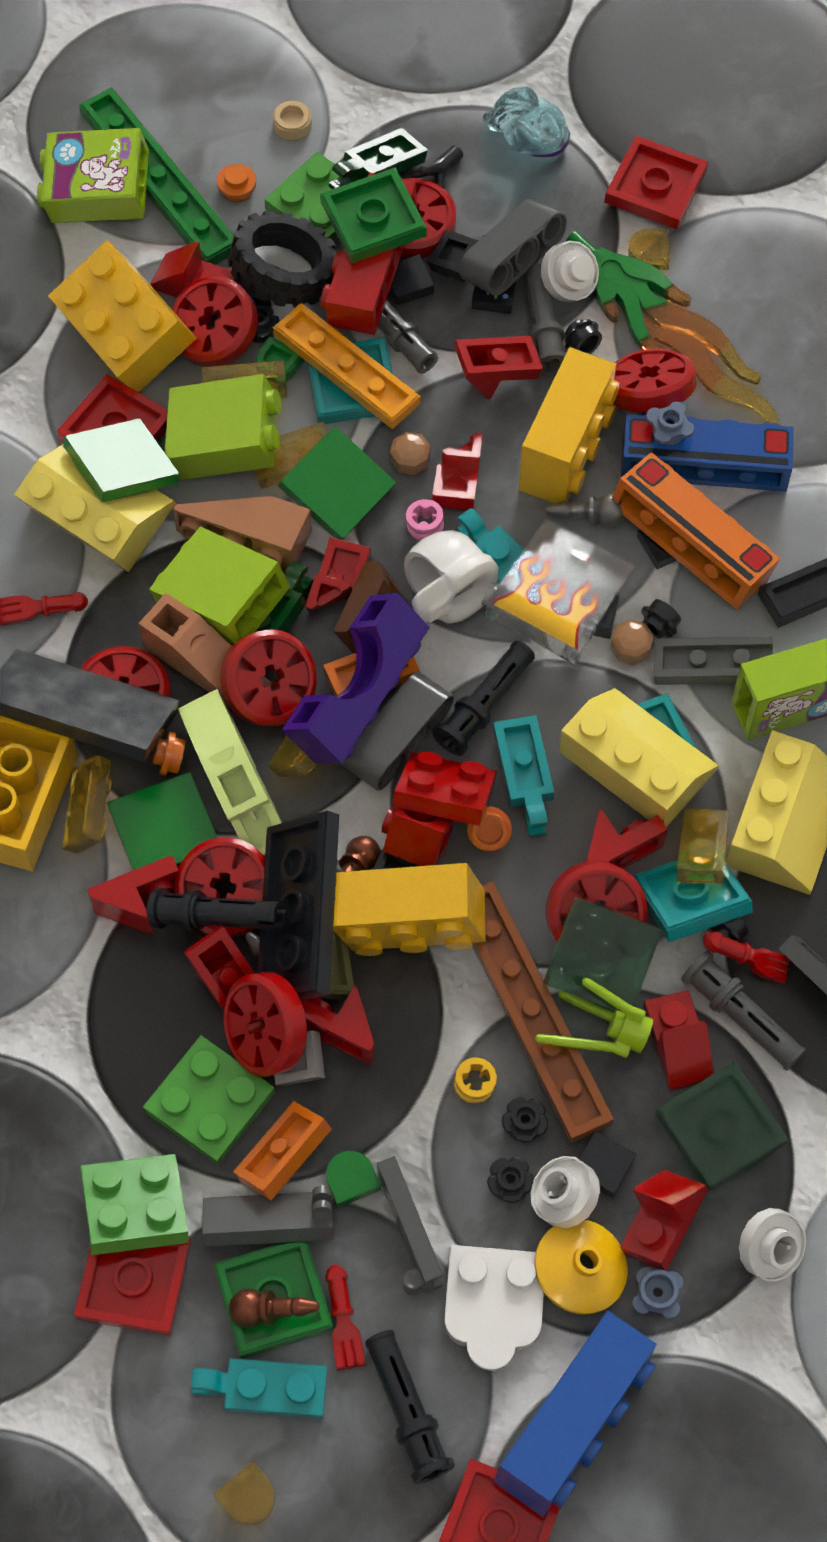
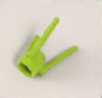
[535,978,653,1058]

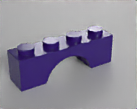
[282,593,430,764]

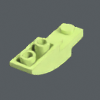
[178,689,282,857]

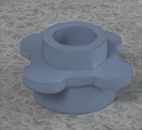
[646,402,694,445]
[632,1267,683,1319]

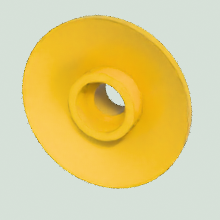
[534,1220,628,1315]

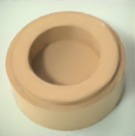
[273,101,312,141]

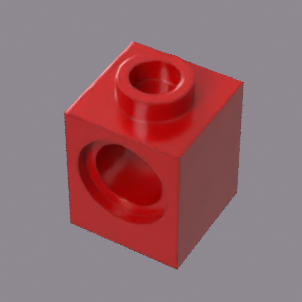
[381,807,455,866]

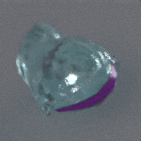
[483,86,570,157]

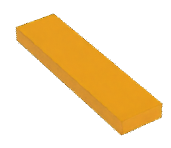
[273,303,421,430]

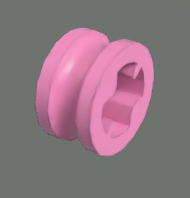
[406,499,444,541]

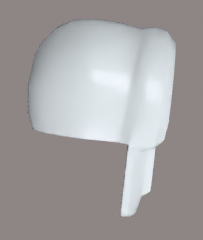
[404,530,499,624]

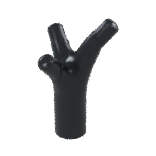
[411,145,463,188]

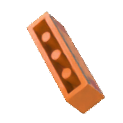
[612,452,780,610]

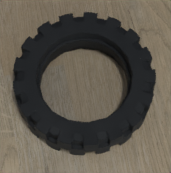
[228,211,337,307]

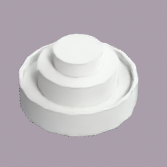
[541,241,599,302]
[530,1156,600,1229]
[739,1208,807,1282]

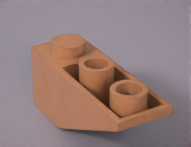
[173,496,312,569]
[138,593,272,706]

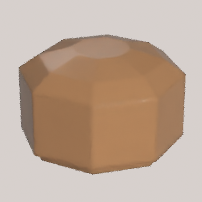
[390,432,431,475]
[610,619,654,665]

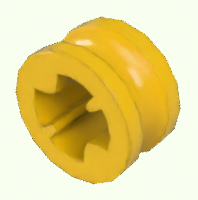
[453,1057,497,1104]

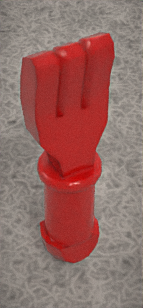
[0,592,88,626]
[703,931,790,984]
[325,1264,366,1371]

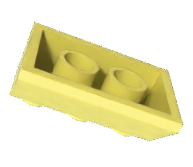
[14,444,176,573]
[559,688,719,827]
[726,730,827,895]

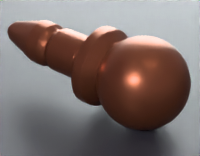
[339,836,381,872]
[229,1288,320,1328]

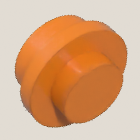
[217,164,256,202]
[152,731,186,776]
[467,806,512,851]

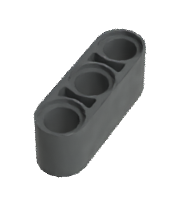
[459,198,567,296]
[342,672,454,791]

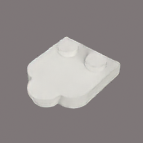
[444,1245,544,1371]

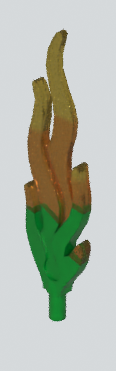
[566,231,781,426]

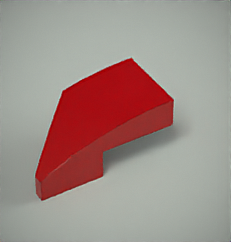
[432,433,483,510]
[306,537,372,611]

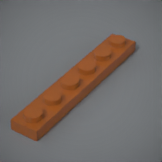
[473,881,614,1144]

